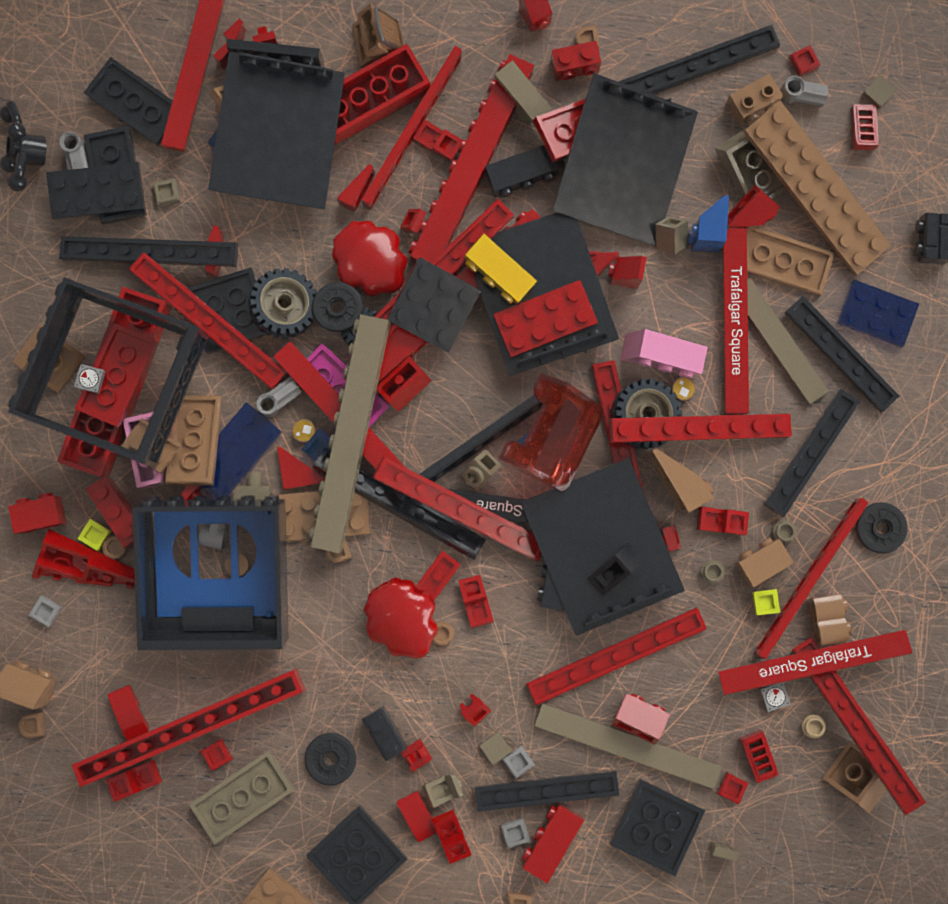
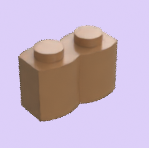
[809,594,852,646]

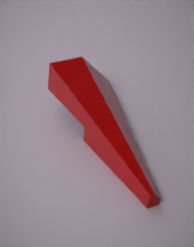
[32,529,156,589]

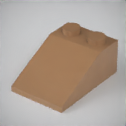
[647,448,714,515]

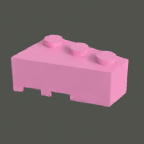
[621,329,708,378]
[123,412,171,489]

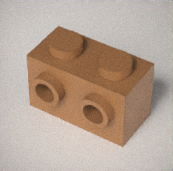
[726,73,783,126]
[735,537,794,587]

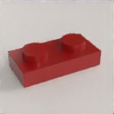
[416,550,461,600]

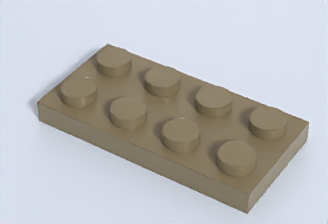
[189,749,295,845]

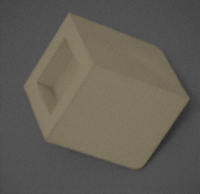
[656,216,688,254]

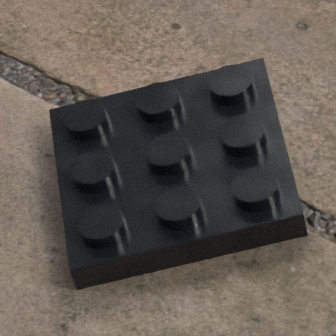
[386,257,481,353]
[188,267,267,355]
[610,778,705,877]
[306,805,408,904]

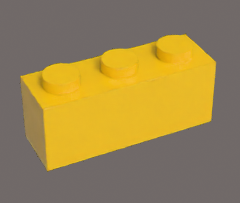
[464,234,537,304]

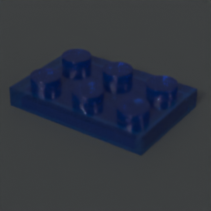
[837,279,919,348]

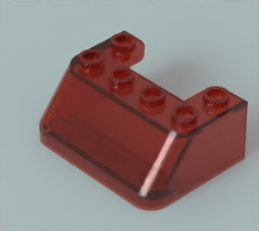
[499,373,603,491]

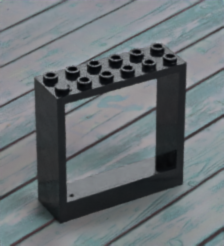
[8,277,209,469]

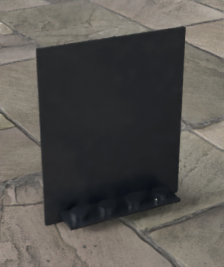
[208,52,345,209]
[552,73,698,246]
[473,213,619,376]
[521,458,685,636]

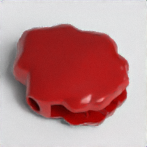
[331,220,408,296]
[363,577,438,659]

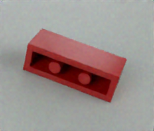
[85,476,134,548]
[521,802,584,884]

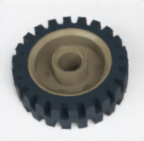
[248,268,317,339]
[611,379,682,449]

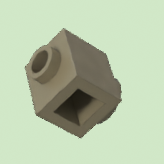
[461,449,502,491]

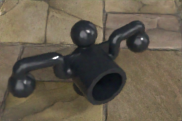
[0,101,47,192]

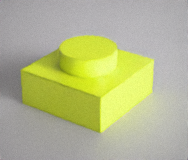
[77,519,112,551]
[752,589,780,615]

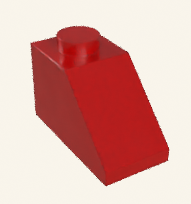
[519,0,552,32]
[727,184,780,228]
[608,256,647,289]

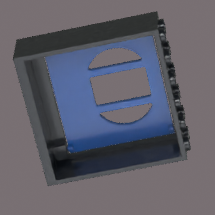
[133,495,289,650]

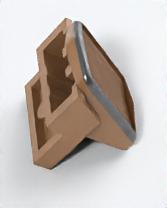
[352,4,403,67]

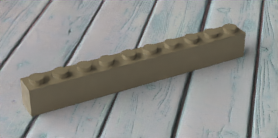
[309,314,391,553]

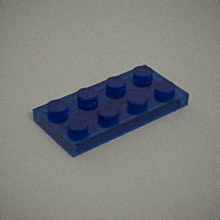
[202,402,282,499]

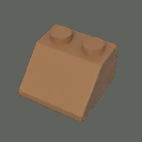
[13,324,85,393]
[0,660,58,709]
[822,741,886,813]

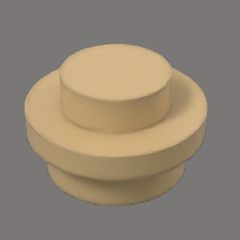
[802,714,826,739]

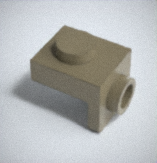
[421,773,463,808]

